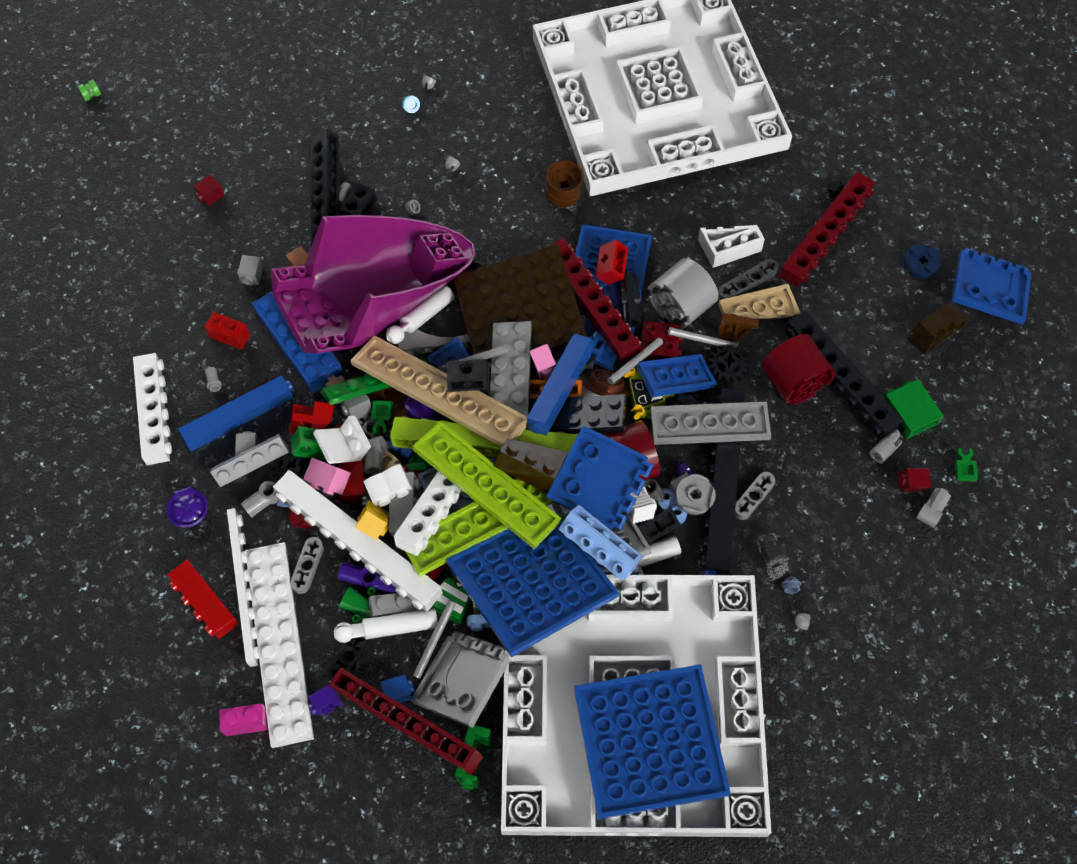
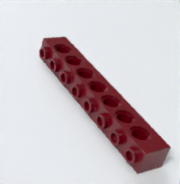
[779,171,875,288]
[545,238,642,364]
[328,667,483,776]

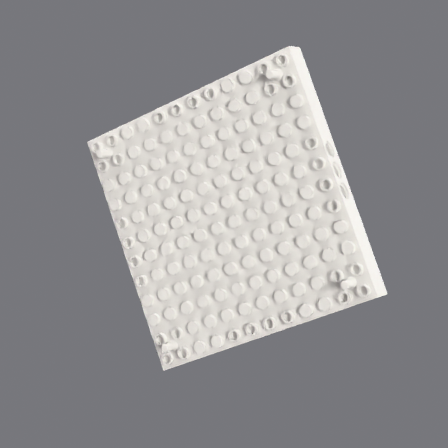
[533,0,792,196]
[501,575,771,837]

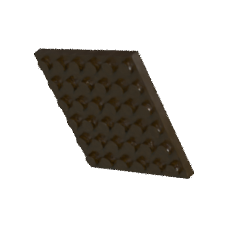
[454,244,587,364]

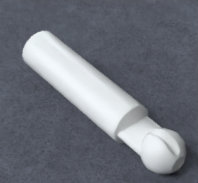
[386,286,454,344]
[638,535,681,567]
[334,608,438,643]

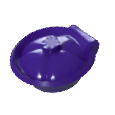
[404,397,444,421]
[166,486,208,527]

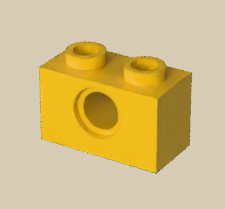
[355,501,389,540]

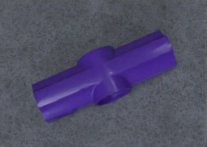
[338,562,397,594]

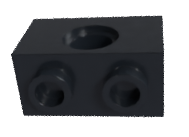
[447,359,488,392]

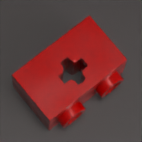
[595,240,628,285]
[204,312,250,350]

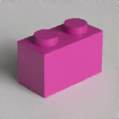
[219,704,268,736]

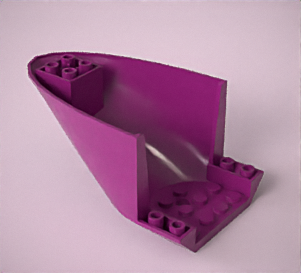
[271,215,475,353]

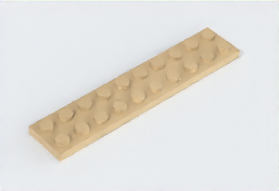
[351,335,528,447]

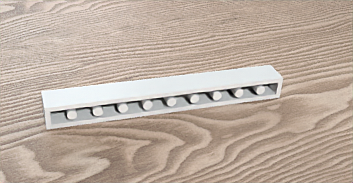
[273,470,443,612]

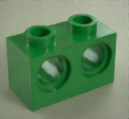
[291,426,326,460]

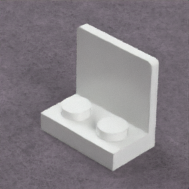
[313,416,371,464]

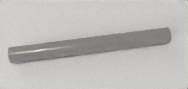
[668,327,739,349]
[608,338,663,385]
[439,344,510,373]
[413,600,456,679]

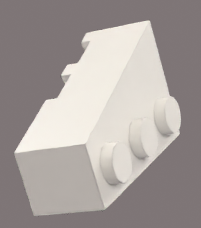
[698,225,765,268]

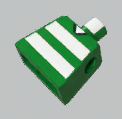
[431,577,471,626]

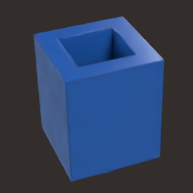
[381,675,415,703]

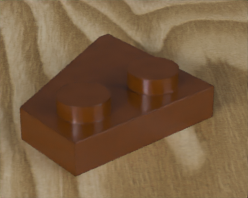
[718,313,759,341]

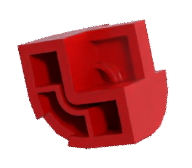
[289,401,334,434]

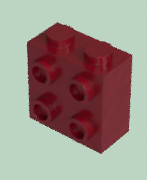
[640,321,683,362]

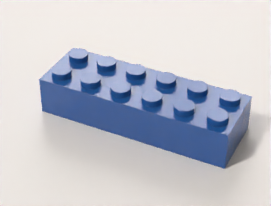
[251,291,344,394]

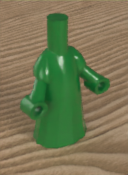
[339,587,376,624]

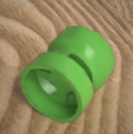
[78,79,101,101]

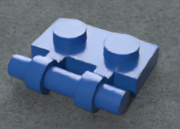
[587,330,625,370]

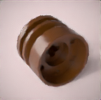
[545,160,583,208]

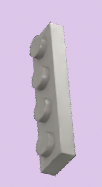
[210,434,289,487]

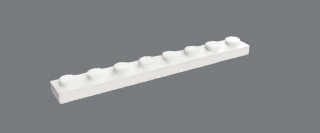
[227,508,260,667]

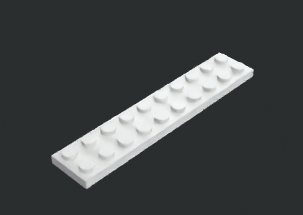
[245,542,314,748]

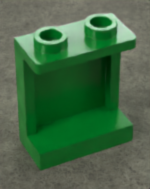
[884,379,944,440]
[455,725,492,790]

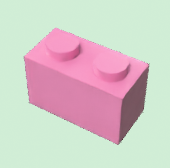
[530,344,556,380]
[303,458,351,495]

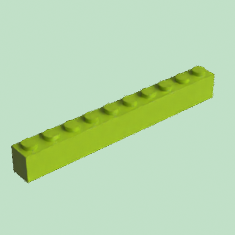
[390,417,579,463]

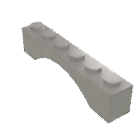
[398,329,473,357]

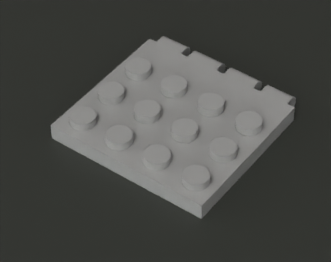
[410,631,510,728]

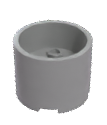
[648,258,718,330]

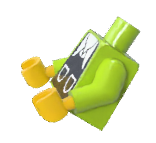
[624,367,674,420]

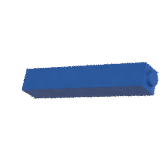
[527,334,593,436]
[178,375,294,451]

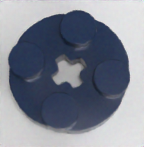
[903,244,941,279]

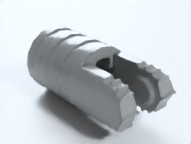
[870,429,902,463]

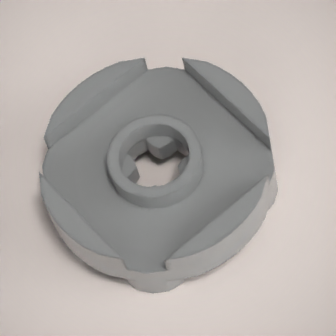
[675,474,716,515]

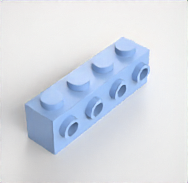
[559,505,643,581]

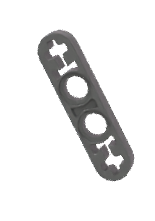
[718,259,779,300]

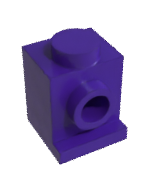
[308,684,343,716]

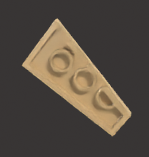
[718,284,801,319]

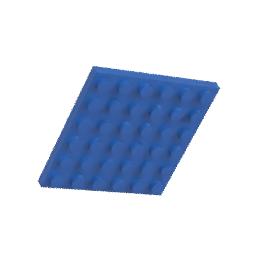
[446,522,619,657]
[574,664,731,820]

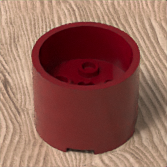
[761,334,836,405]
[600,421,660,480]

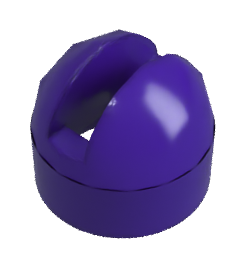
[675,461,692,477]

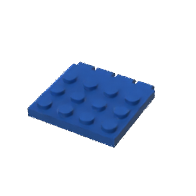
[952,247,1031,325]
[546,425,654,531]

